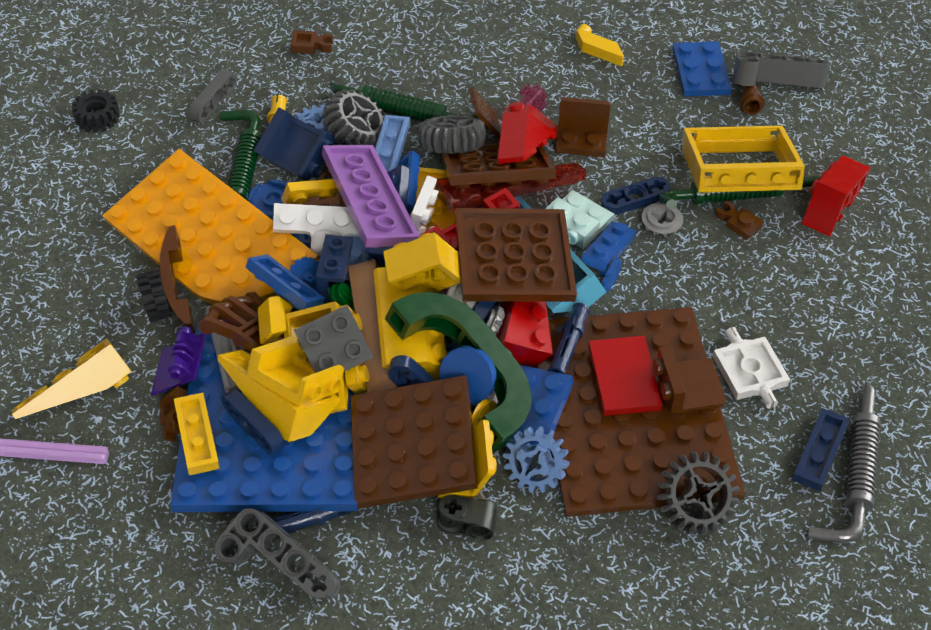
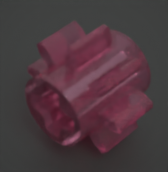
[519,83,549,112]

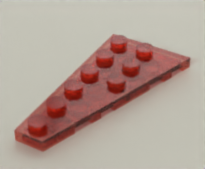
[434,163,586,213]

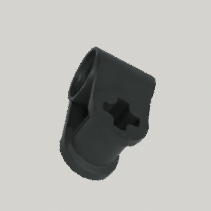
[436,495,497,540]

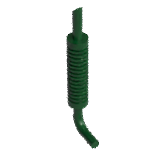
[330,82,490,122]
[220,109,262,201]
[659,176,819,209]

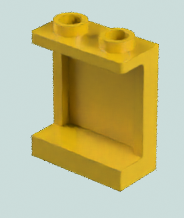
[247,336,344,407]

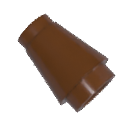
[740,84,764,115]

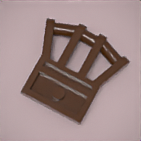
[198,292,284,353]

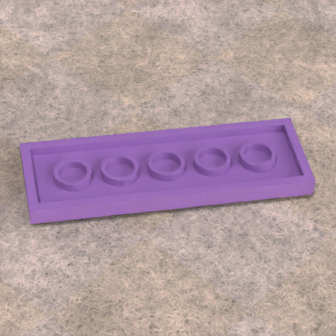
[322,145,420,248]

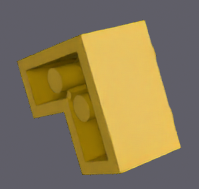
[383,232,461,291]

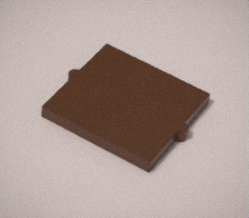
[468,87,501,140]

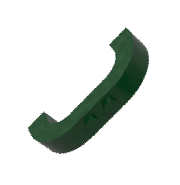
[385,292,531,453]

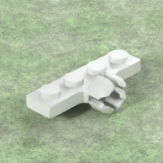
[273,203,360,256]

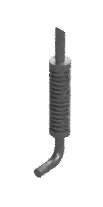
[808,382,881,543]

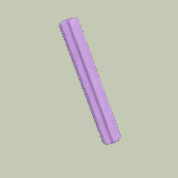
[0,438,109,464]

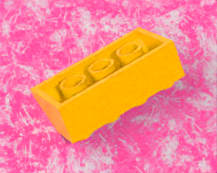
[373,267,447,378]

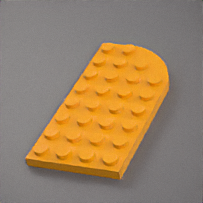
[102,149,320,304]

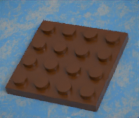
[440,143,556,188]
[455,208,577,302]
[351,375,478,509]

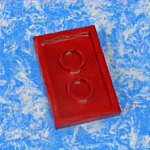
[588,336,662,416]

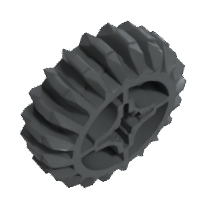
[322,89,385,148]
[418,115,486,154]
[656,452,740,535]

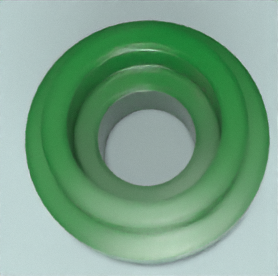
[329,283,353,307]

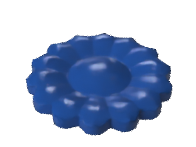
[290,257,319,291]
[599,258,622,293]

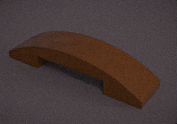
[160,225,195,334]

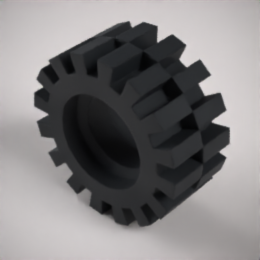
[72,89,120,133]
[136,269,173,323]

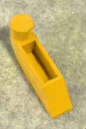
[575,24,624,66]
[258,296,292,344]

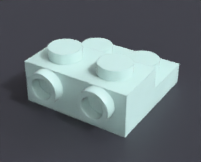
[545,190,614,249]

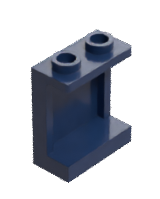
[254,107,336,181]
[316,235,353,304]

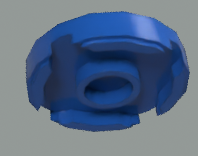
[248,180,287,220]
[440,346,496,405]

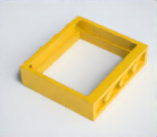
[682,125,805,192]

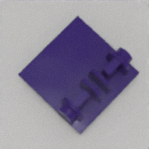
[151,327,206,396]

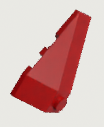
[498,102,558,164]

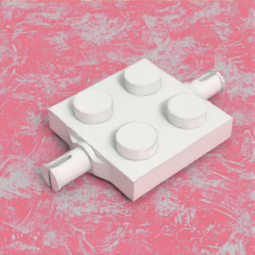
[410,175,439,235]
[712,327,790,409]

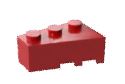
[802,155,871,237]
[495,301,553,368]

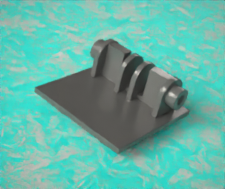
[294,305,374,373]

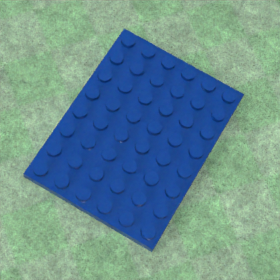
[170,322,358,512]

